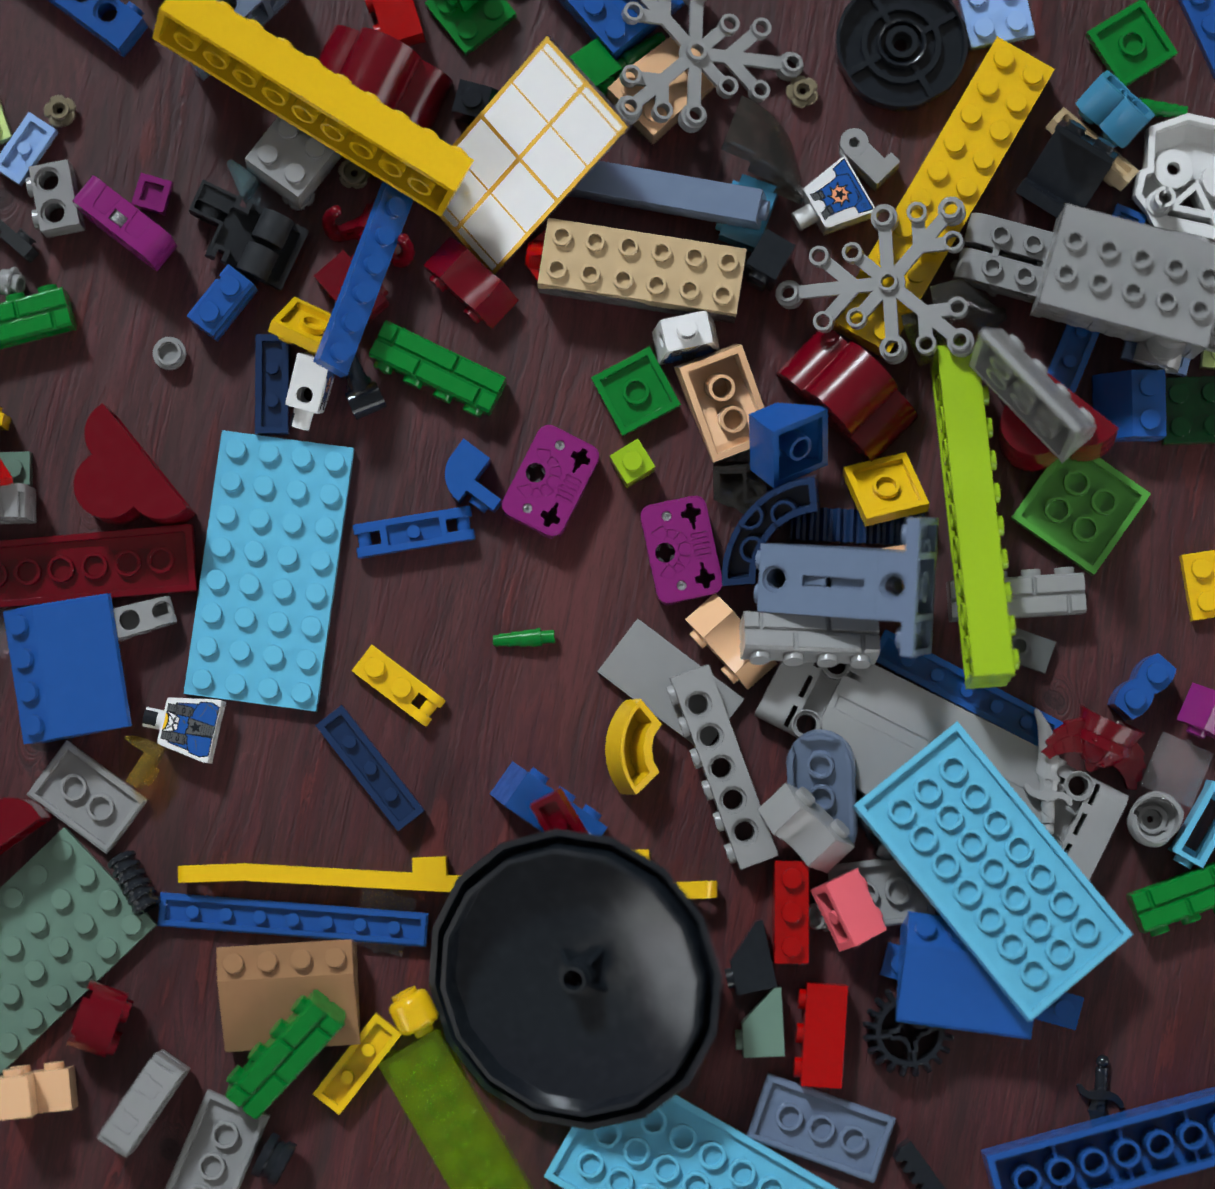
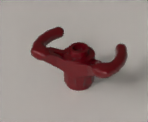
[322,198,415,268]

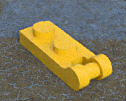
[352,644,446,727]

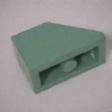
[735,985,785,1058]

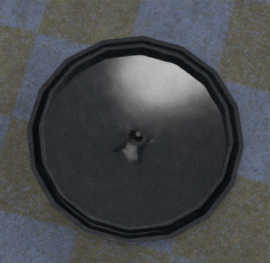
[429,829,722,1130]

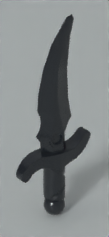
[1076,1055,1124,1120]

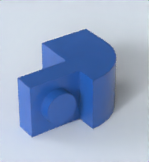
[445,438,502,514]

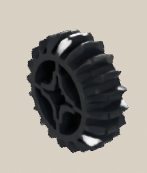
[862,989,954,1077]

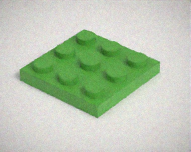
[1010,458,1151,576]

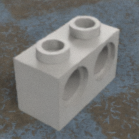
[26,159,86,238]

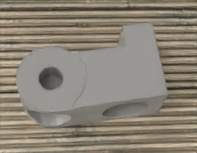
[838,128,900,191]
[113,596,178,642]

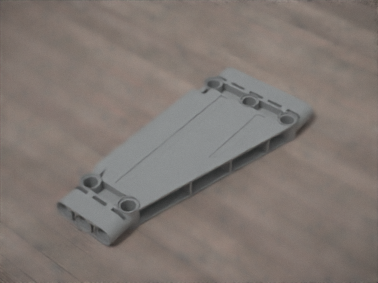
[754,661,1129,880]

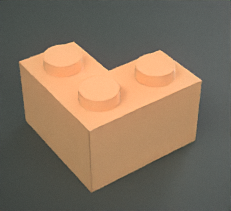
[0,1061,78,1120]

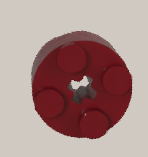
[66,980,134,1058]

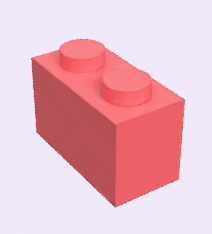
[810,868,887,952]

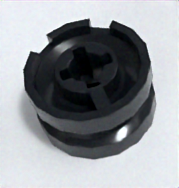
[251,1132,297,1187]

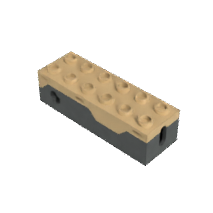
[525,218,747,323]

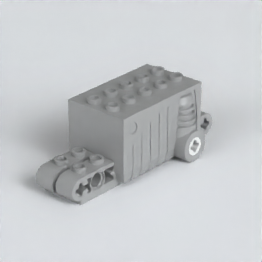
[953,204,1215,374]

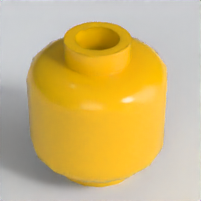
[389,985,439,1039]

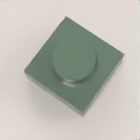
[0,451,33,486]

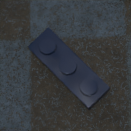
[255,334,290,435]

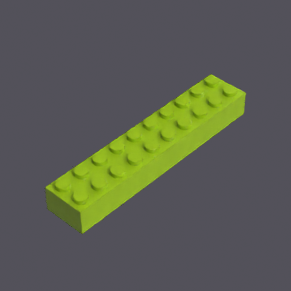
[930,343,1019,689]

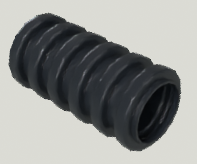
[108,850,161,915]

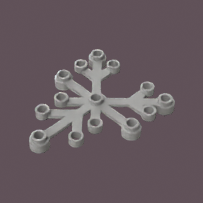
[613,0,804,133]
[775,196,975,364]

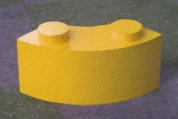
[605,699,662,795]

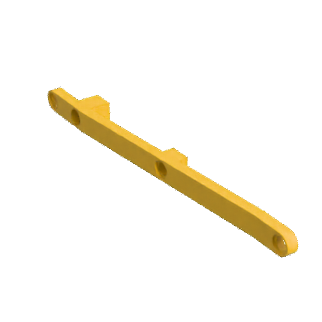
[177,849,718,899]

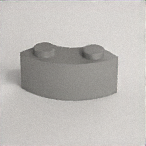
[758,783,855,873]

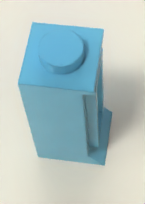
[1168,779,1215,870]

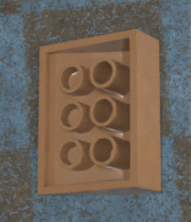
[216,939,361,1052]

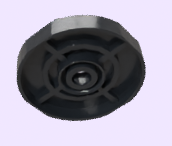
[835,0,968,111]

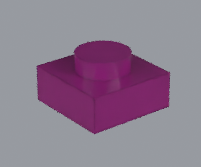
[131,172,174,215]

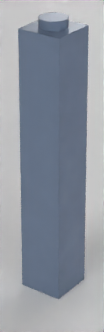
[567,160,770,230]

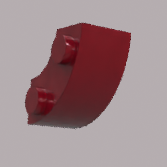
[424,236,519,329]

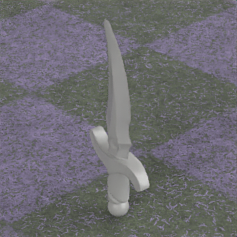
[1023,708,1073,835]

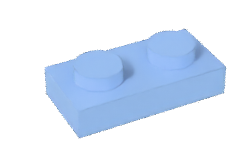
[0,112,59,187]

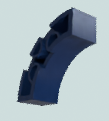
[722,474,820,586]

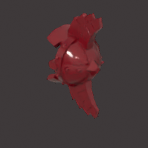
[1041,704,1146,790]

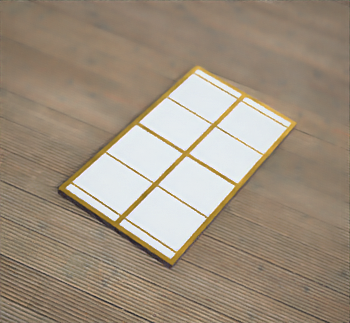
[438,35,631,276]

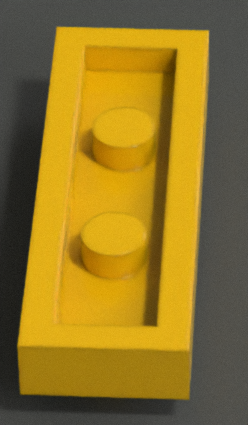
[313,1012,401,1115]

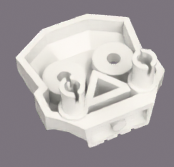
[1131,113,1215,243]

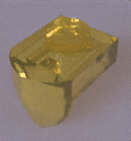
[124,736,165,789]

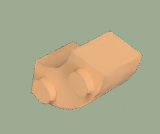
[685,593,777,690]

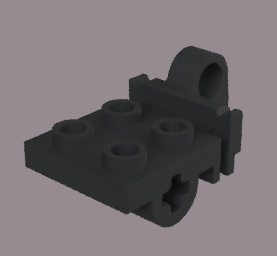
[189,179,309,291]

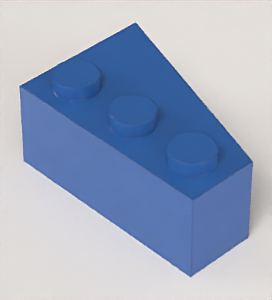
[490,761,608,836]

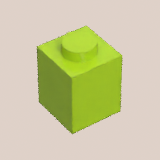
[609,439,655,488]

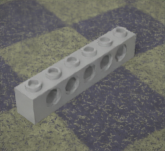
[666,664,779,869]

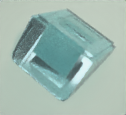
[226,159,260,204]

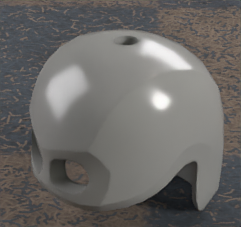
[1127,791,1184,848]

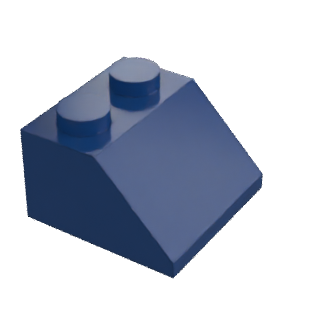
[1091,370,1167,442]
[749,403,828,488]

